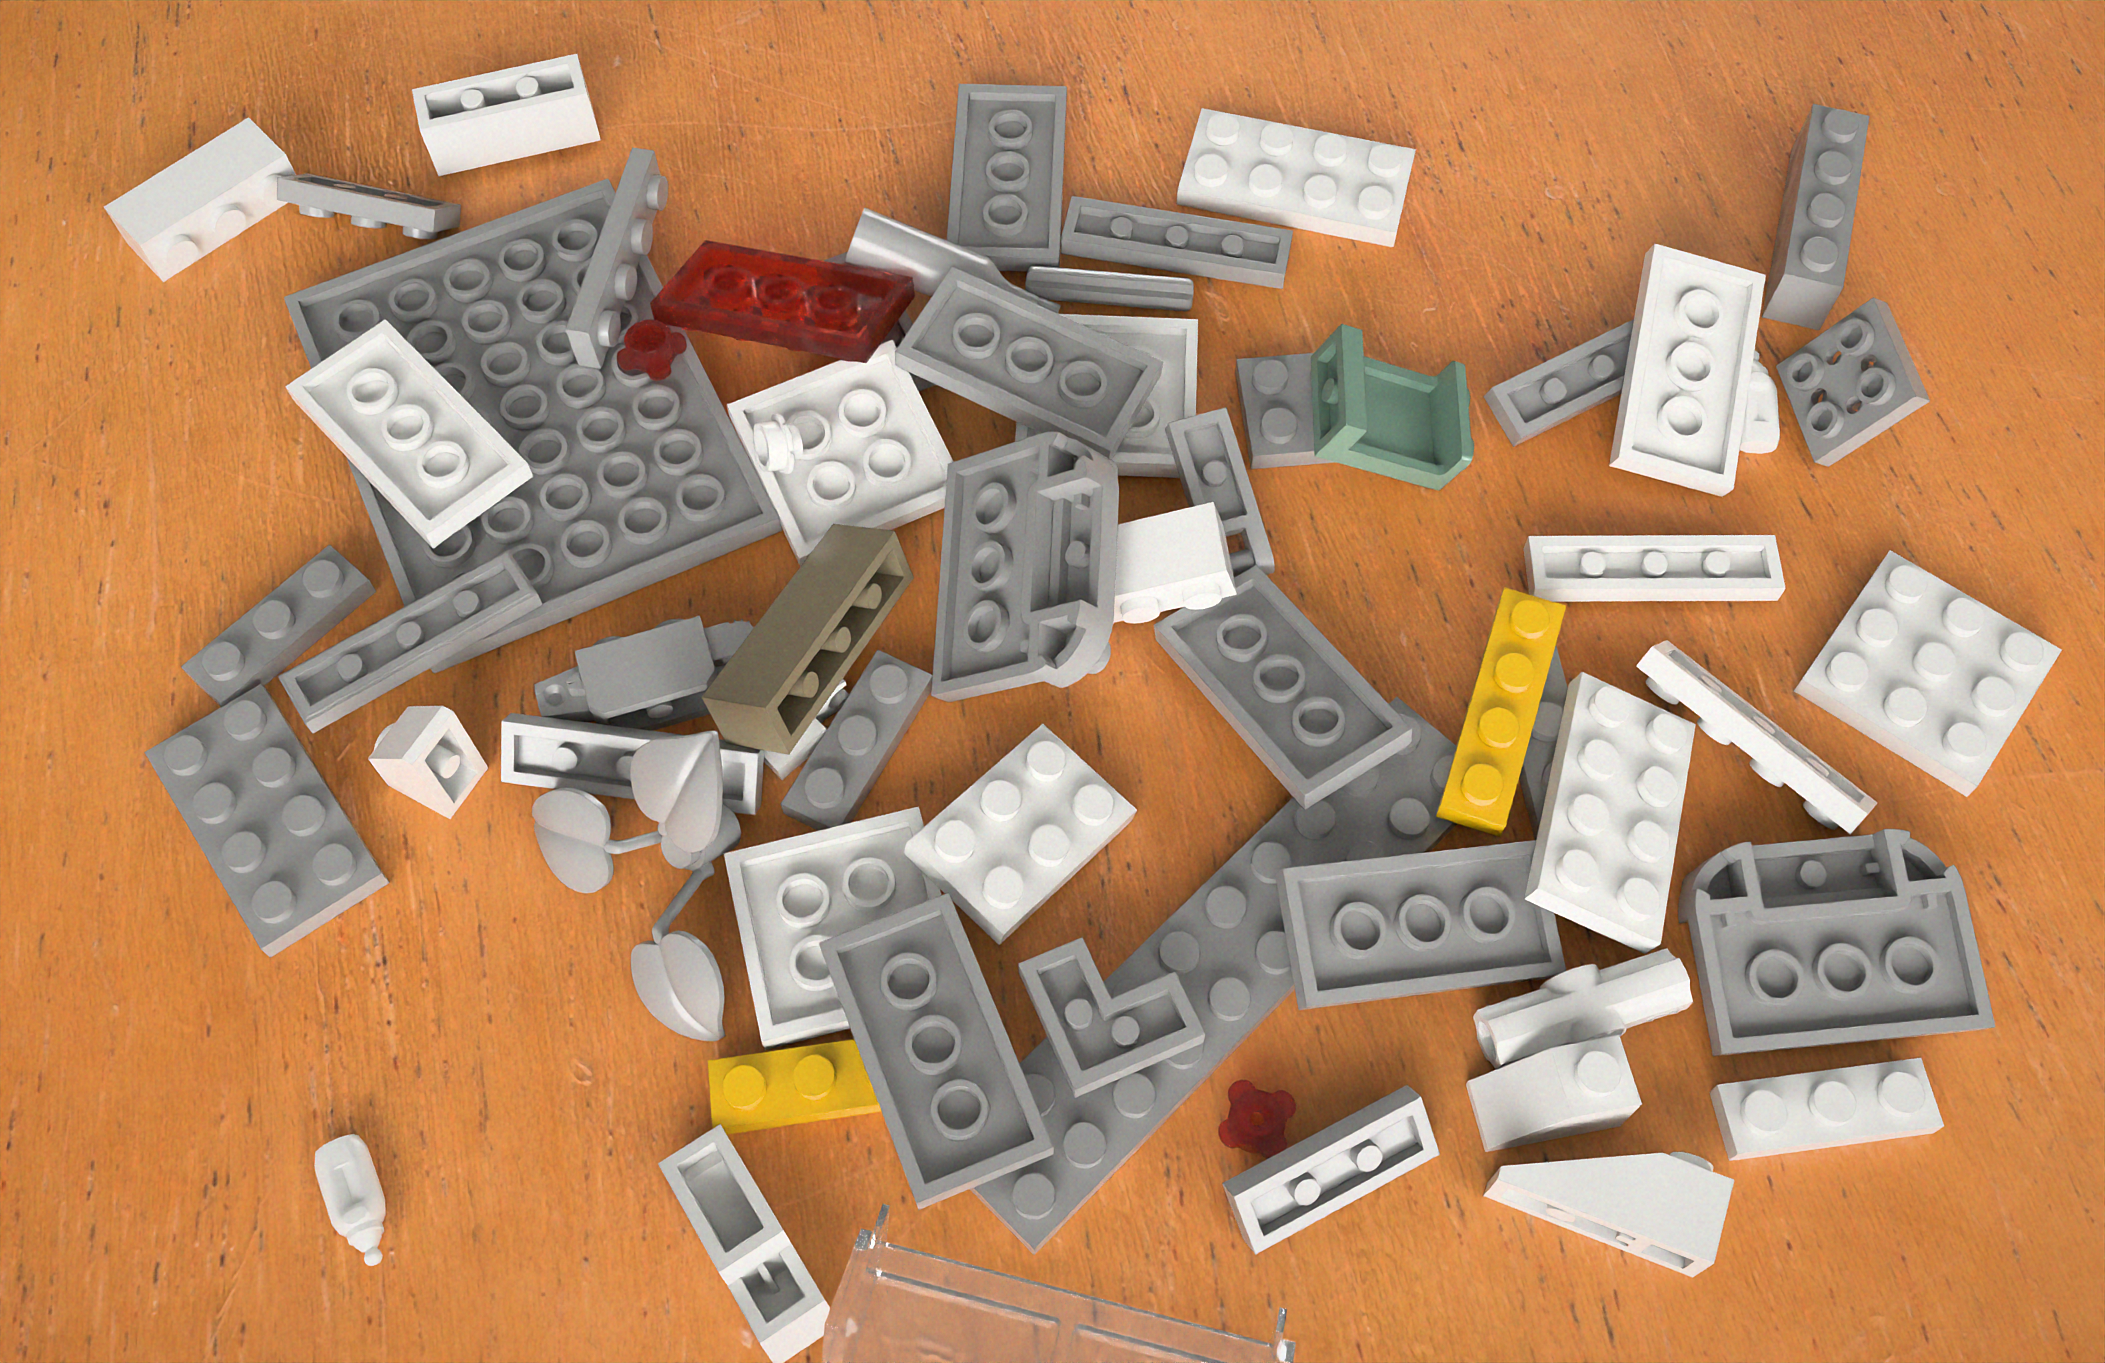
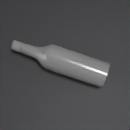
[845,208,1061,314]

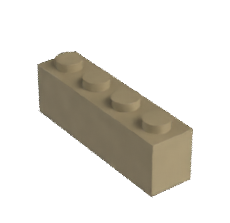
[702,524,914,755]

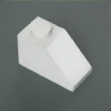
[368,705,488,819]
[1466,1035,1642,1152]

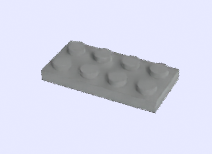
[947,84,1067,272]
[895,267,1163,459]
[1154,565,1412,810]
[144,683,390,958]
[1275,840,1566,1010]
[819,893,1054,1210]

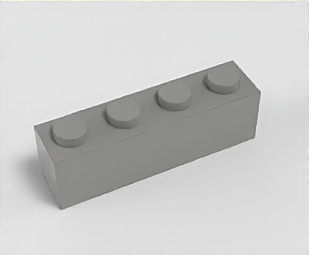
[1762,104,1870,330]

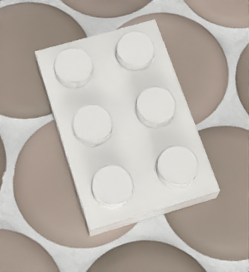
[903,724,1137,945]

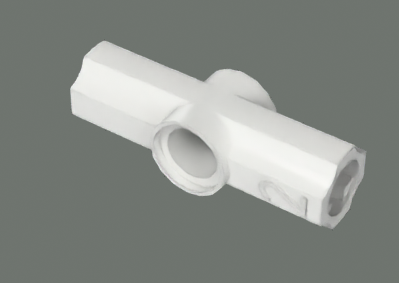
[1473,948,1693,1070]

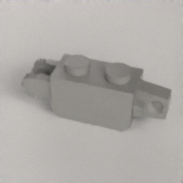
[534,616,754,731]

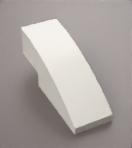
[658,1124,840,1363]

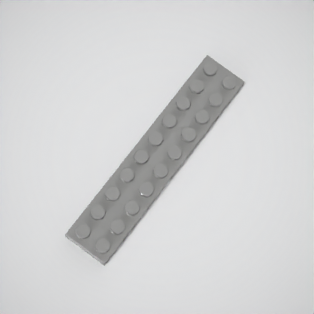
[970,697,1457,1255]

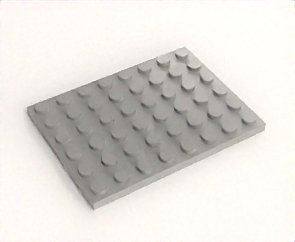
[283,178,782,674]

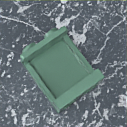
[1311,324,1474,491]

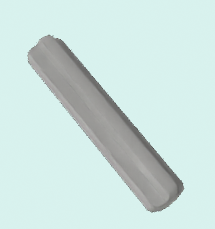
[1025,265,1194,311]

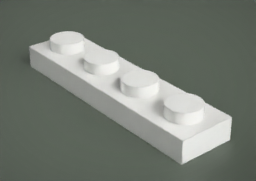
[1523,535,1786,602]
[1636,640,1877,834]

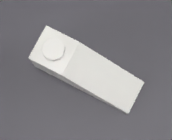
[1483,1152,1734,1277]

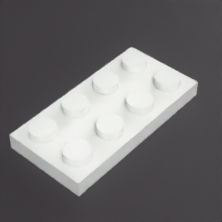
[1177,108,1416,247]
[1609,244,1766,497]
[285,319,533,548]
[1524,672,1696,954]

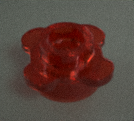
[617,319,687,381]
[1218,1080,1296,1159]

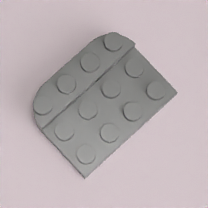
[931,432,1119,702]
[1678,829,1996,1056]

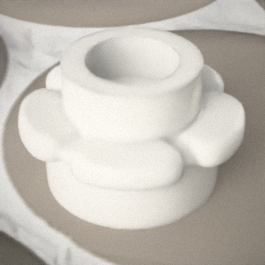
[753,414,803,474]

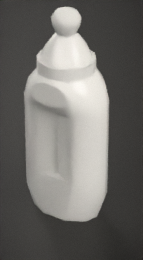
[1739,350,1780,454]
[314,1134,386,1266]

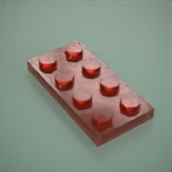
[650,240,915,364]

